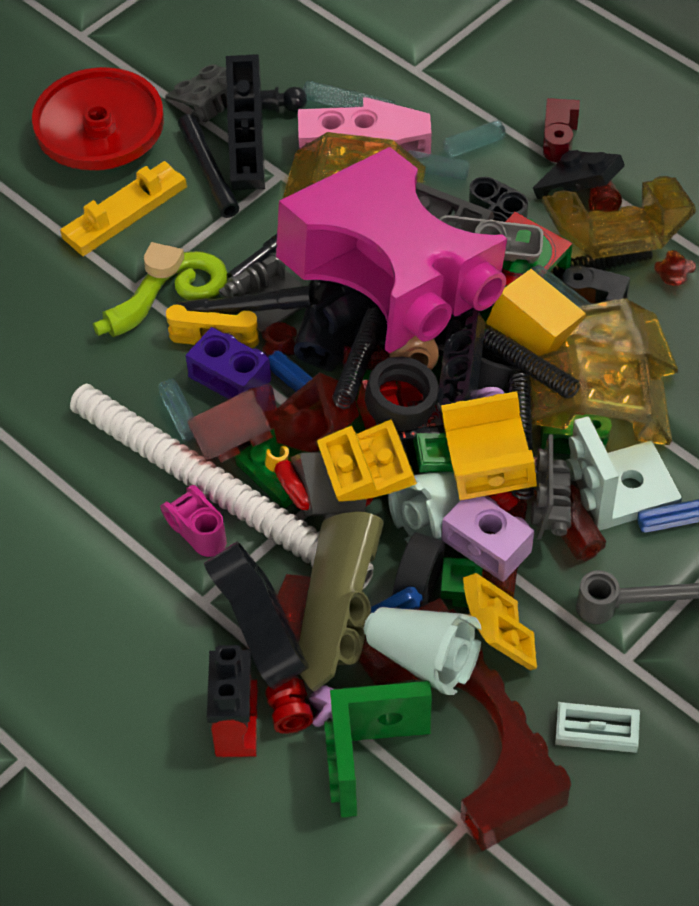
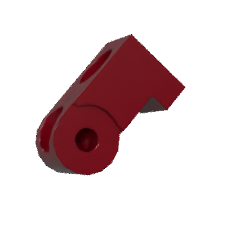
[543,98,580,163]

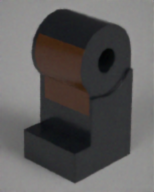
[562,265,630,323]

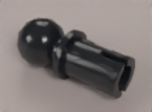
[261,86,308,113]

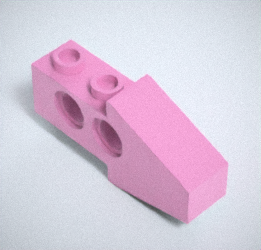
[298,97,431,161]

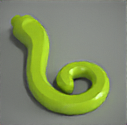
[93,251,228,338]

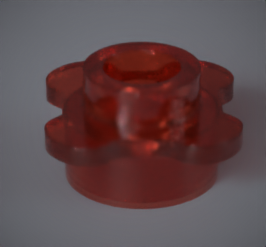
[654,250,696,286]
[262,322,297,356]

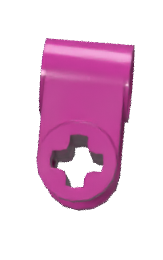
[160,484,227,557]

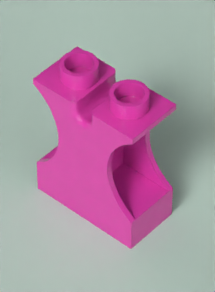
[276,147,507,354]

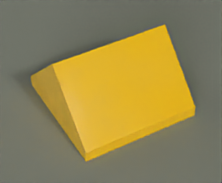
[486,269,587,370]

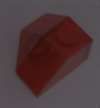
[274,372,359,453]

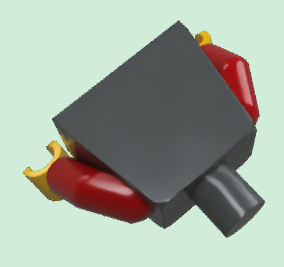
[265,446,374,520]

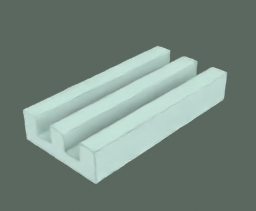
[555,702,640,753]

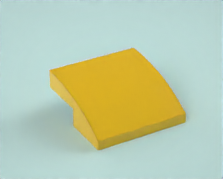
[317,419,417,501]
[463,573,537,670]

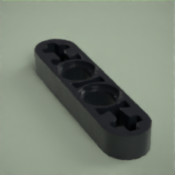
[438,308,485,406]

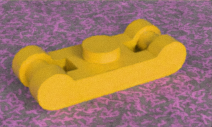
[166,305,259,349]

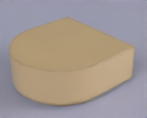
[144,242,184,278]

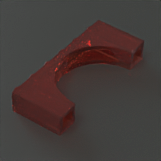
[359,598,571,851]

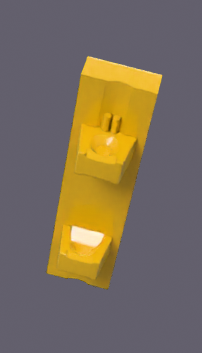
[60,161,187,257]

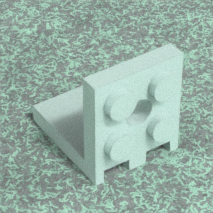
[566,416,682,531]

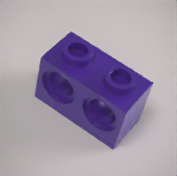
[185,327,271,406]

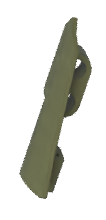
[299,511,384,692]

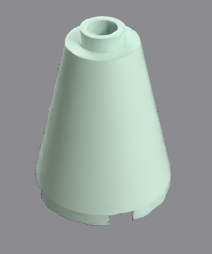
[388,472,460,542]
[364,607,481,695]

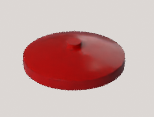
[32,67,164,170]

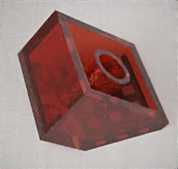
[187,383,280,463]

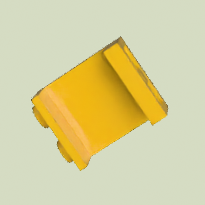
[441,391,537,500]

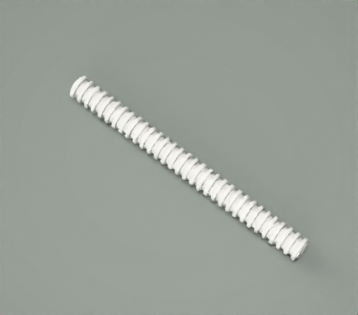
[70,384,374,590]

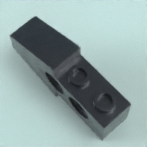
[226,54,265,190]

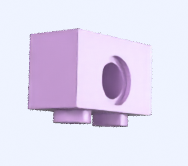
[442,496,534,582]

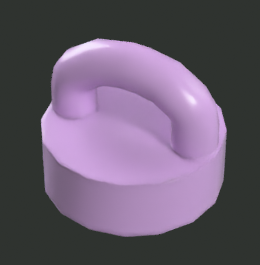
[309,685,333,727]

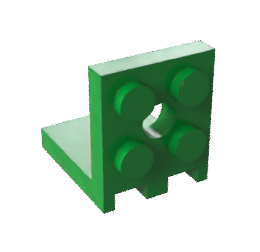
[324,681,432,818]

